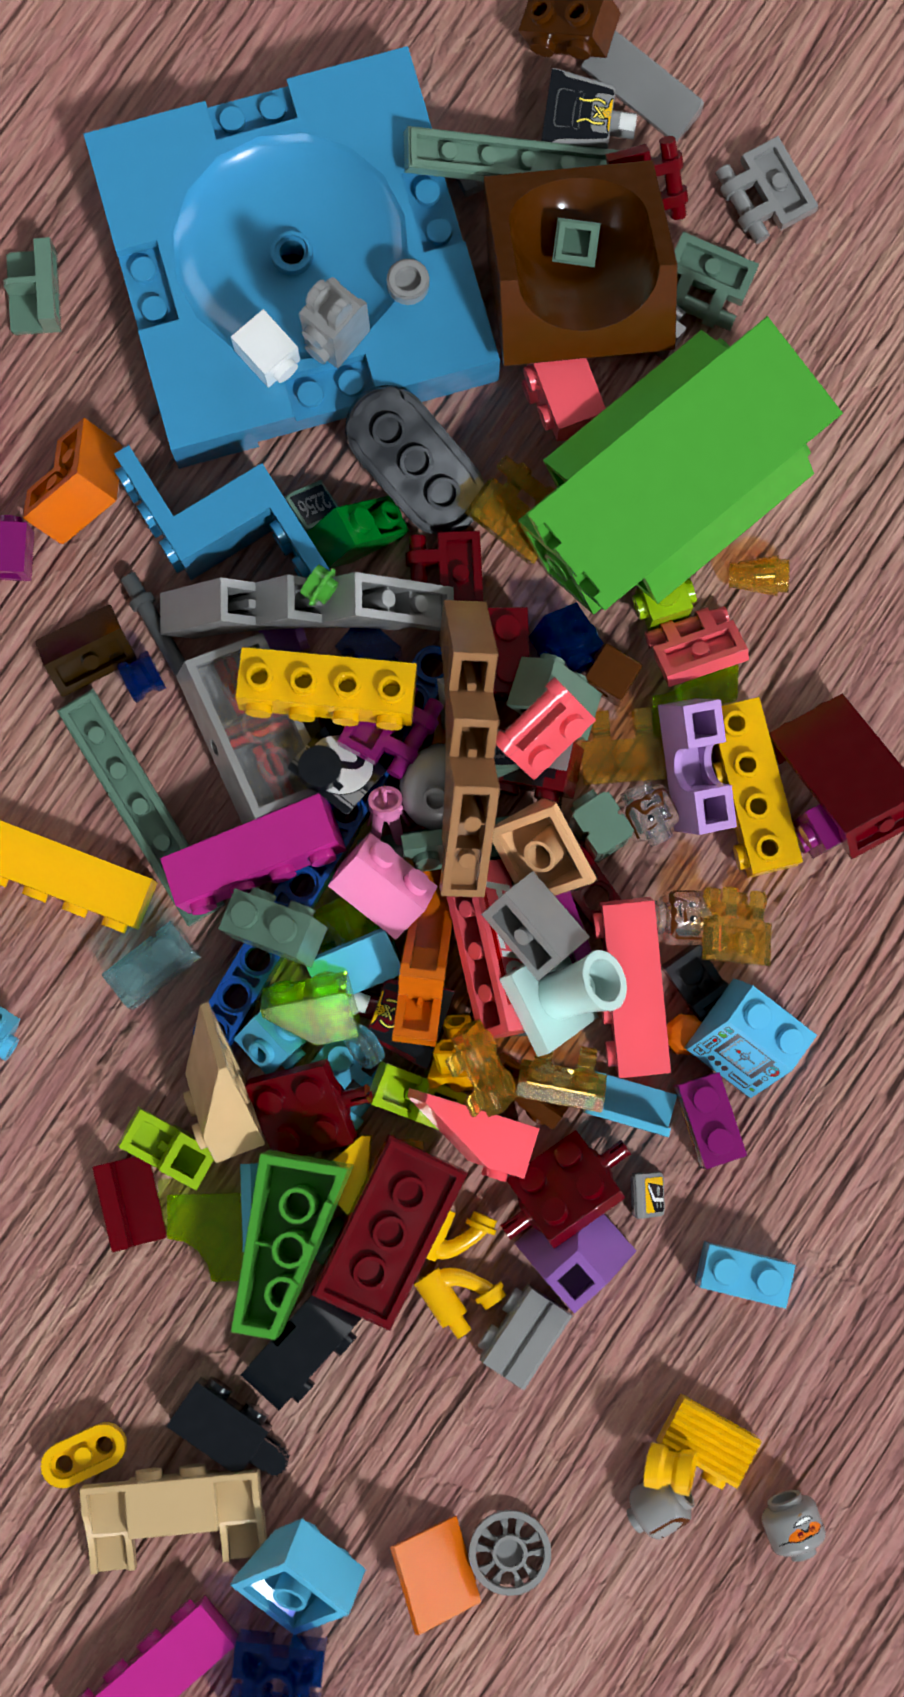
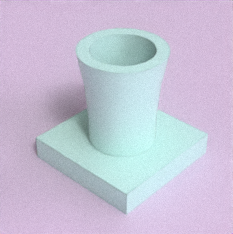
[499,950,627,1057]

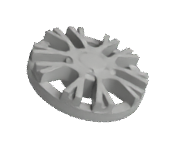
[469,1509,551,1596]

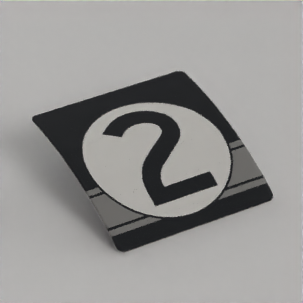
[288,719,393,814]

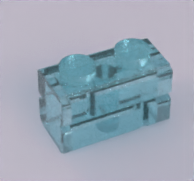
[101,921,201,1010]

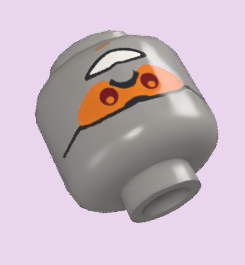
[761,1490,826,1562]

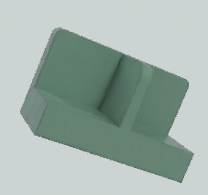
[3,237,62,335]

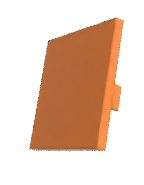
[390,1516,482,1635]

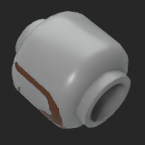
[627,1482,695,1540]

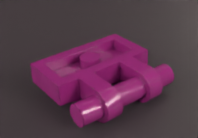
[337,688,444,779]

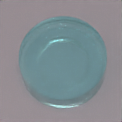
[345,1024,385,1069]

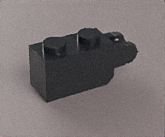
[166,1376,290,1476]

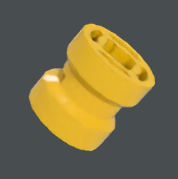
[644,1442,697,1496]

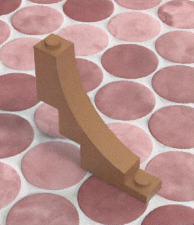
[439,600,500,897]

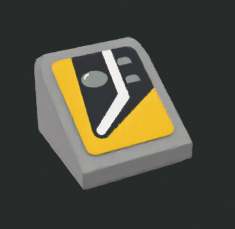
[630,1172,665,1219]

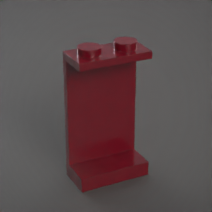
[769,693,904,859]

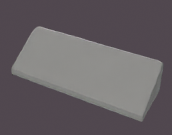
[581,30,704,143]

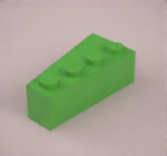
[231,1150,355,1340]

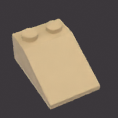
[183,1002,265,1163]

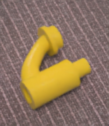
[426,1210,497,1262]
[413,1267,506,1339]

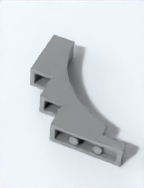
[160,572,454,639]

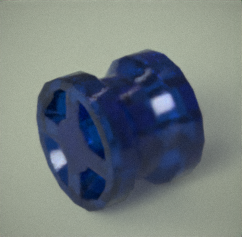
[117,650,166,703]

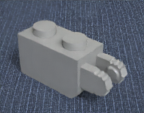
[299,277,370,369]

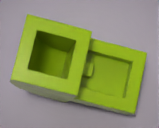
[368,1061,467,1130]
[117,1107,214,1191]

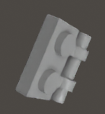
[716,136,819,244]

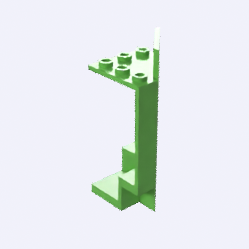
[518,316,843,615]

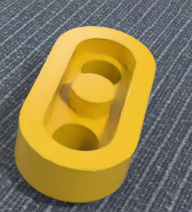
[41,1422,127,1488]

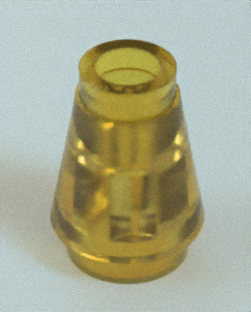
[729,555,790,597]

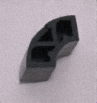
[241,1295,362,1410]

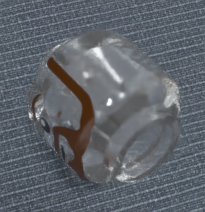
[618,780,679,847]
[655,890,717,945]

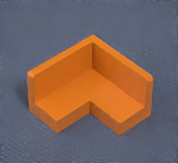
[23,418,123,544]

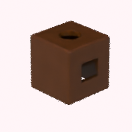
[586,643,642,706]

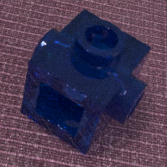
[529,602,604,673]

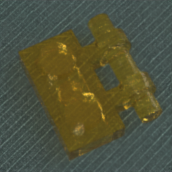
[465,455,555,564]

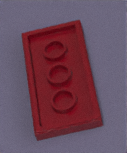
[310,1133,468,1331]

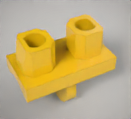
[427,1015,488,1092]

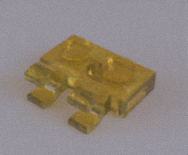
[580,707,668,786]
[702,886,772,966]
[445,1019,517,1117]
[515,1046,607,1113]

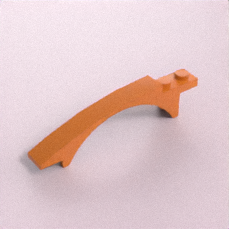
[392,714,452,1047]

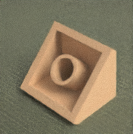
[492,798,597,896]

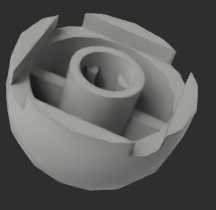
[399,743,446,831]

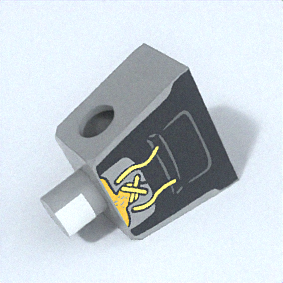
[541,68,637,149]

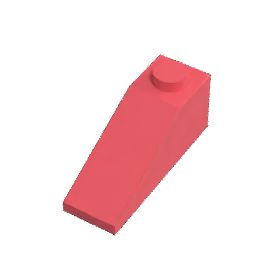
[407,1088,540,1182]

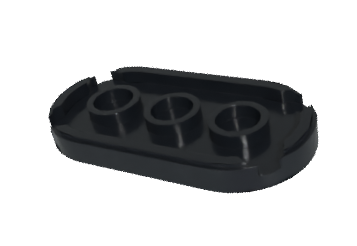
[345,385,484,534]

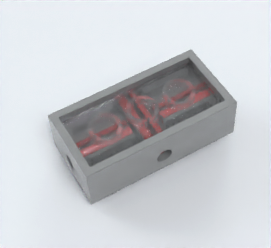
[176,633,319,824]

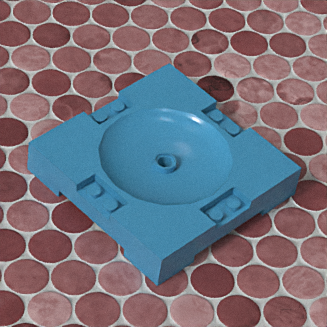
[84,46,500,469]

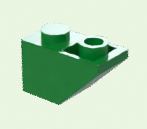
[307,496,410,569]

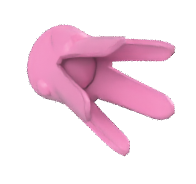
[367,786,411,845]

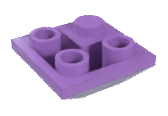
[514,1214,636,1313]

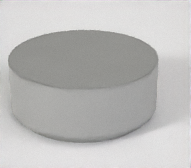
[387,259,429,305]

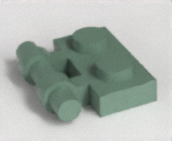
[674,232,759,331]

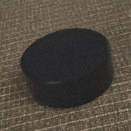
[298,745,342,791]

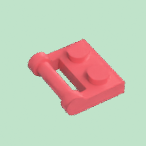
[496,677,596,780]

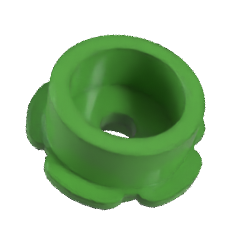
[300,564,339,606]

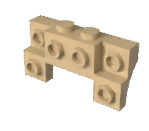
[80,1464,267,1575]

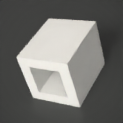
[231,309,300,388]

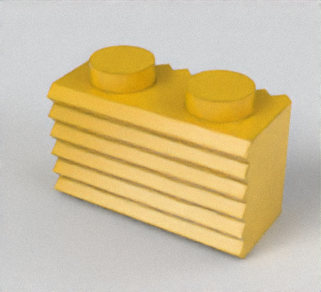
[656,1393,762,1490]

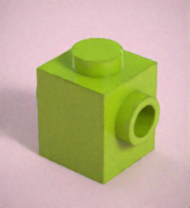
[632,578,697,631]

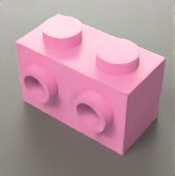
[328,833,438,940]

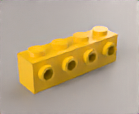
[235,647,417,730]
[712,697,803,878]

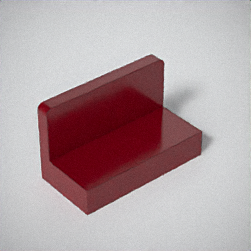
[92,1157,168,1253]

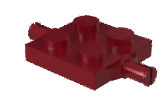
[245,1059,373,1156]
[500,1130,631,1249]

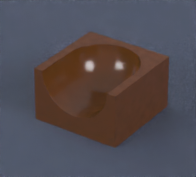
[484,160,678,366]

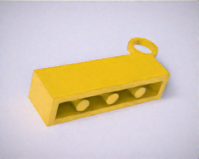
[0,820,158,934]

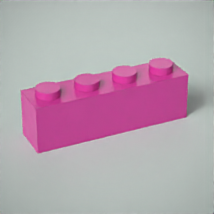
[160,794,346,915]
[77,1595,239,1697]

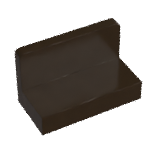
[35,605,138,697]

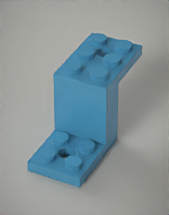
[114,445,330,580]

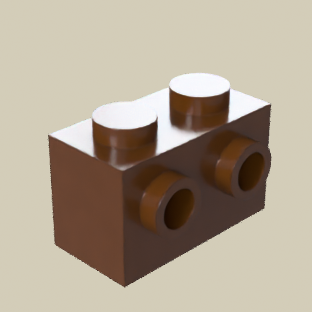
[518,0,621,60]

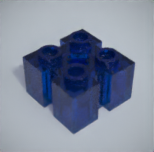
[229,1629,328,1697]

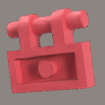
[644,606,749,687]

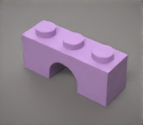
[658,698,737,835]

